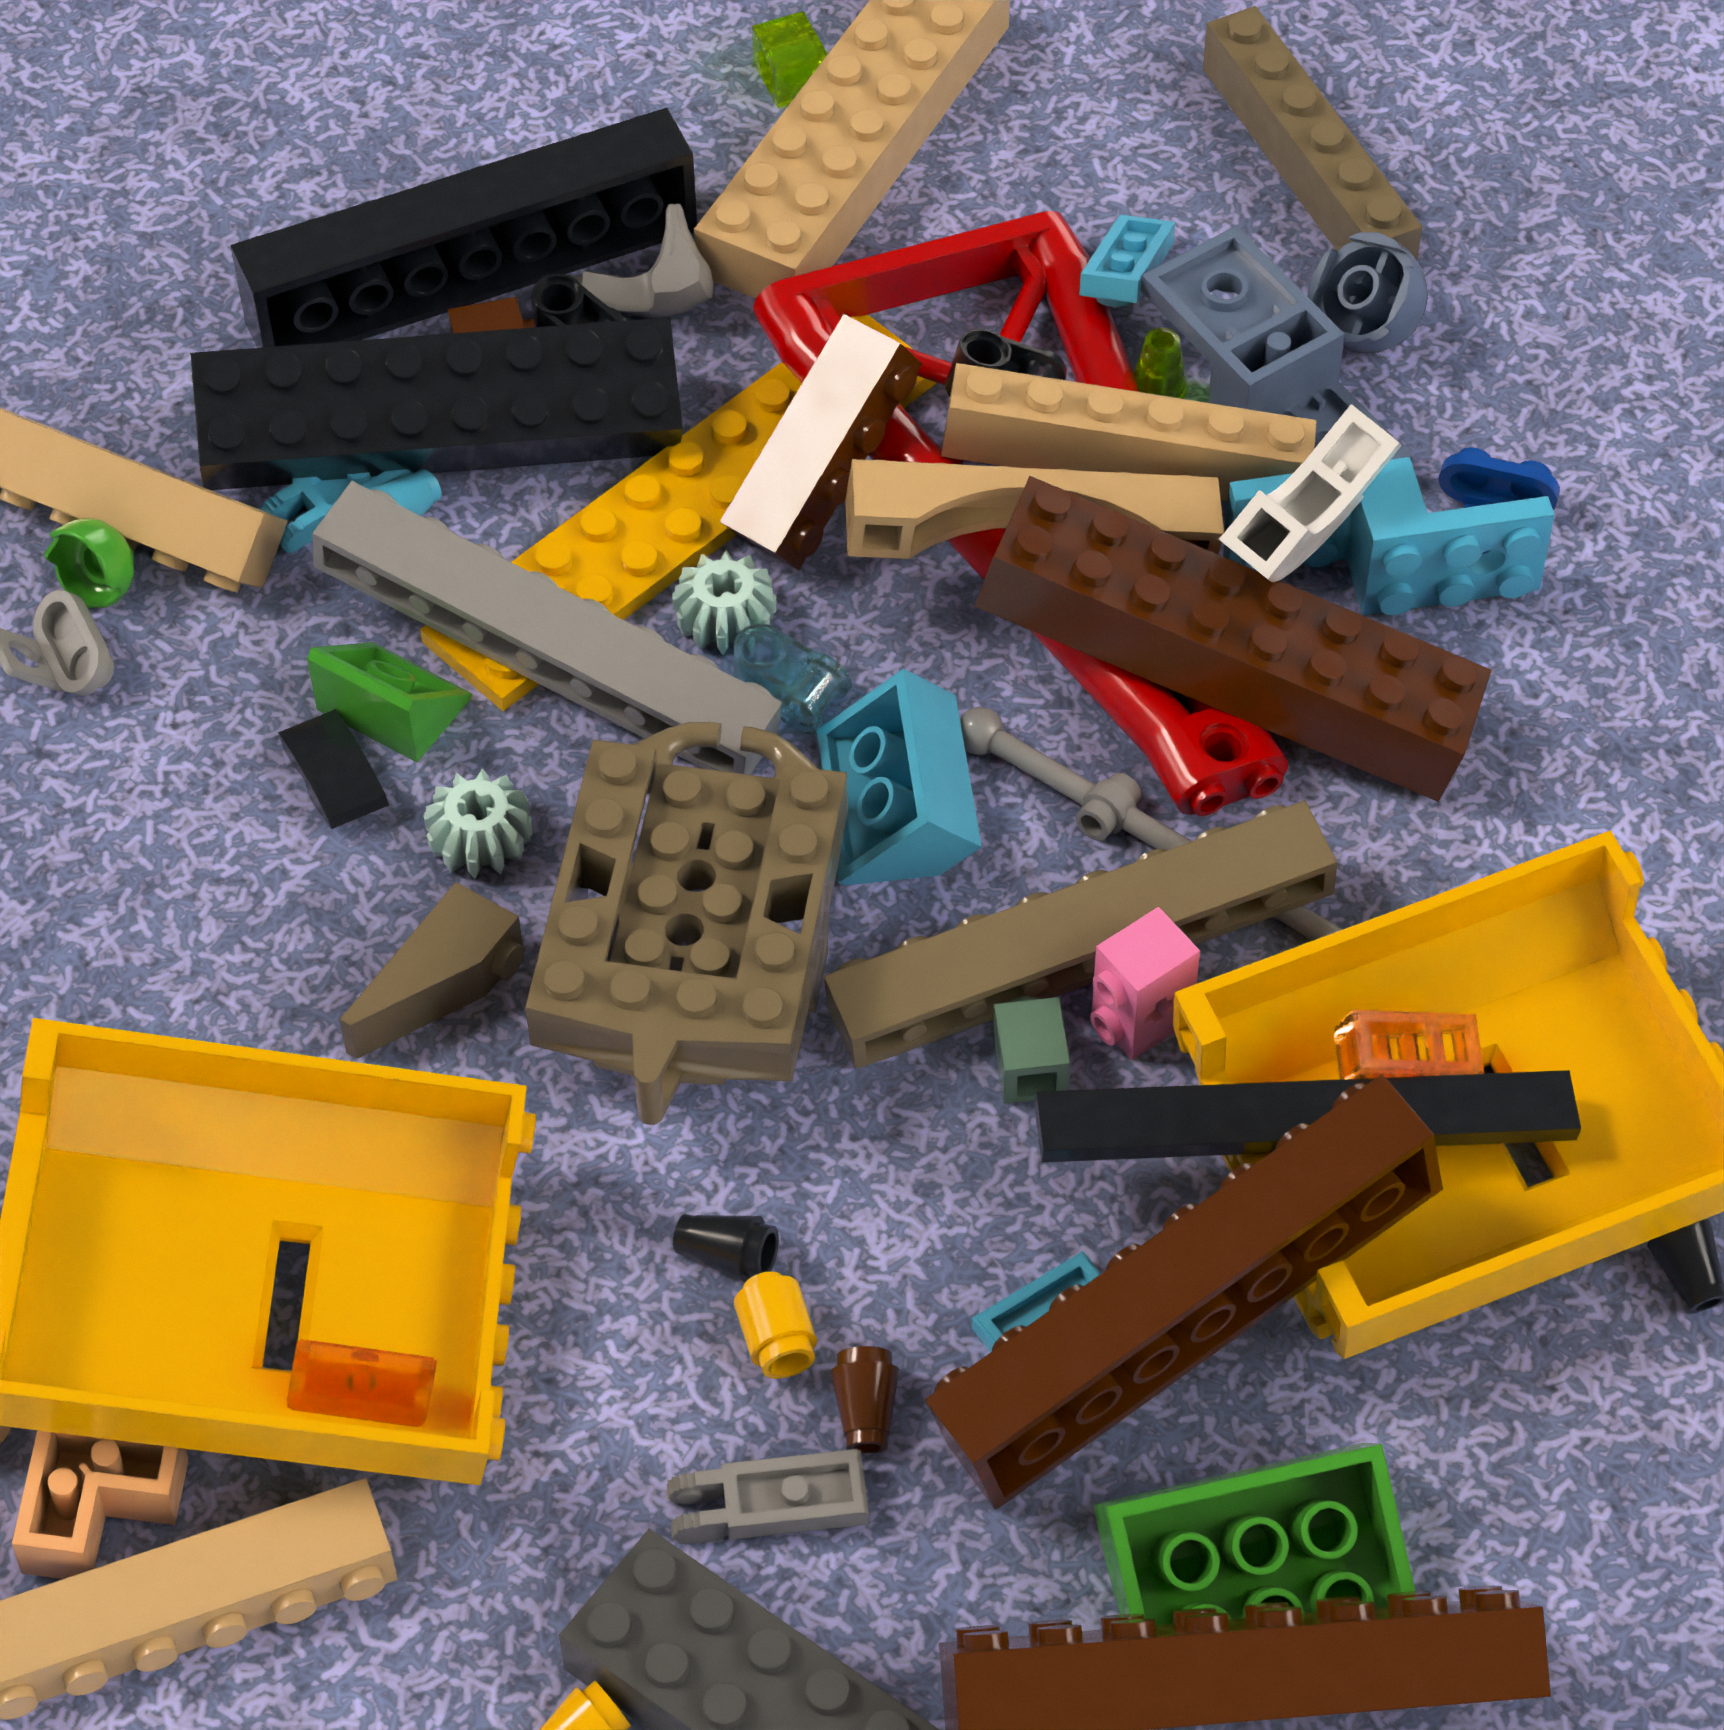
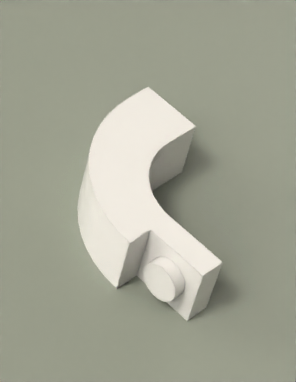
[1219,404,1402,582]

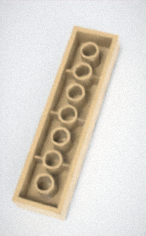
[694,0,1010,299]

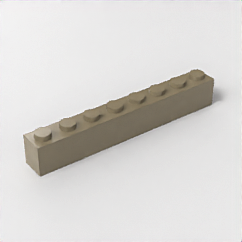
[824,800,1337,1069]

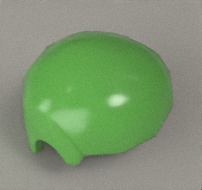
[44,518,134,609]

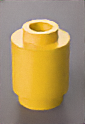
[734,1271,817,1379]

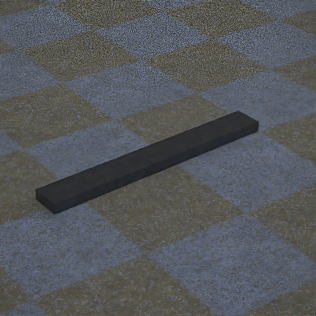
[1034,1070,1581,1163]

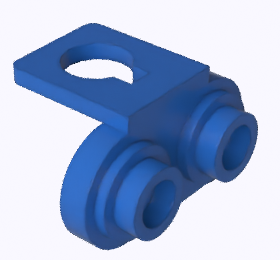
[1438,447,1560,554]

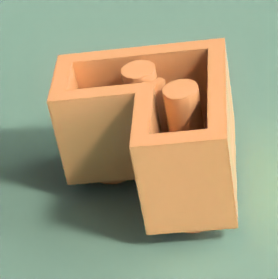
[12,1430,189,1579]

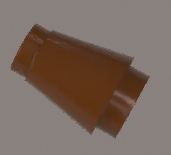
[830,1346,899,1453]

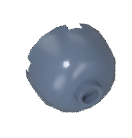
[1307,232,1428,353]

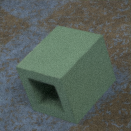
[993,996,1071,1104]

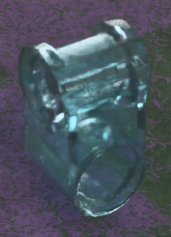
[733,624,852,735]

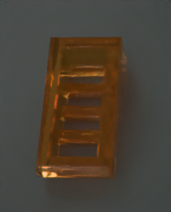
[1334,1010,1485,1079]

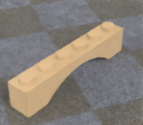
[845,459,1224,559]

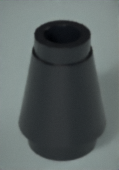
[673,1214,779,1282]
[1647,1219,1724,1313]

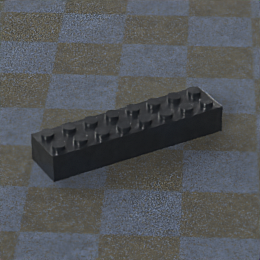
[230,108,697,348]
[190,317,683,490]

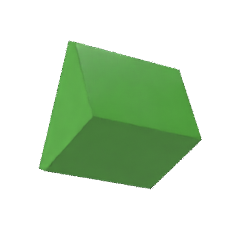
[307,642,472,762]

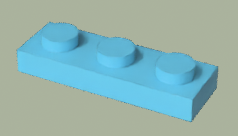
[1079,214,1175,307]

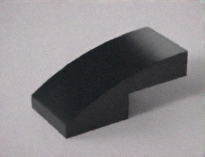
[278,709,389,829]

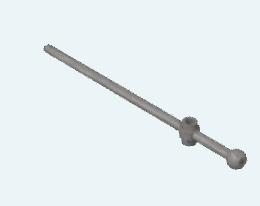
[960,707,1343,941]

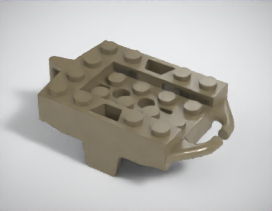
[525,722,848,1125]

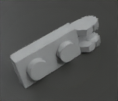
[667,1449,869,1545]

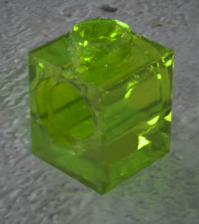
[752,11,828,108]

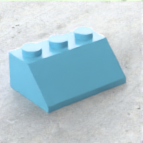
[816,668,982,886]

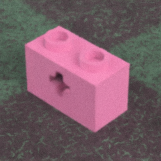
[1090,907,1200,1060]

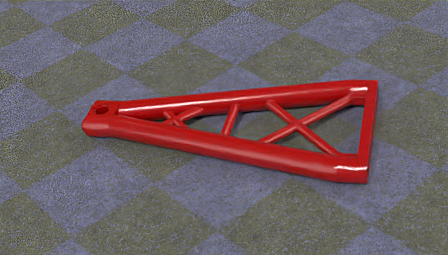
[753,211,1288,816]

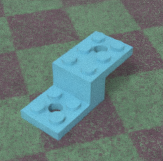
[1223,457,1555,615]

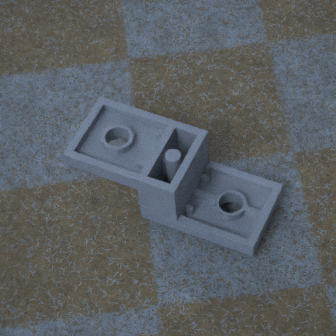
[1141,226,1412,462]

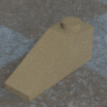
[339,882,525,1059]

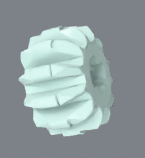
[672,549,777,655]
[424,768,533,879]

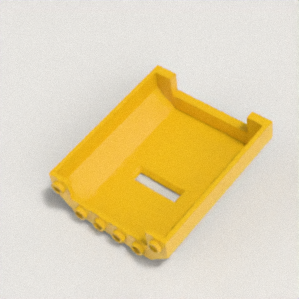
[1173,830,1724,1359]
[0,1018,536,1485]

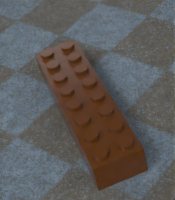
[974,476,1492,802]
[925,1074,1443,1510]
[939,1586,1551,1730]

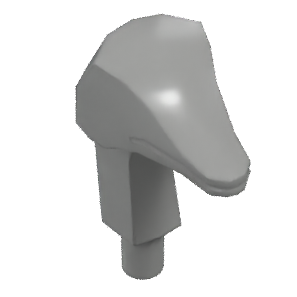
[571,204,714,319]

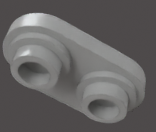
[0,590,114,696]

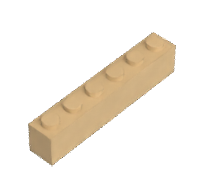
[941,363,1316,502]
[0,407,288,593]
[0,1478,398,1720]

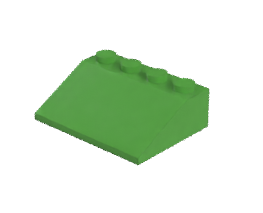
[1093,1443,1415,1625]

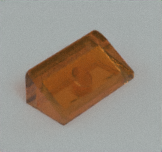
[286,1339,437,1427]

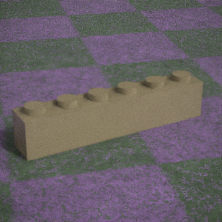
[1203,6,1422,261]

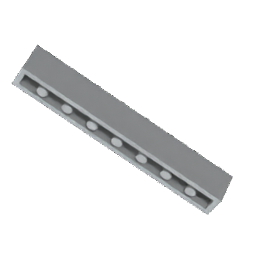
[312,480,783,775]

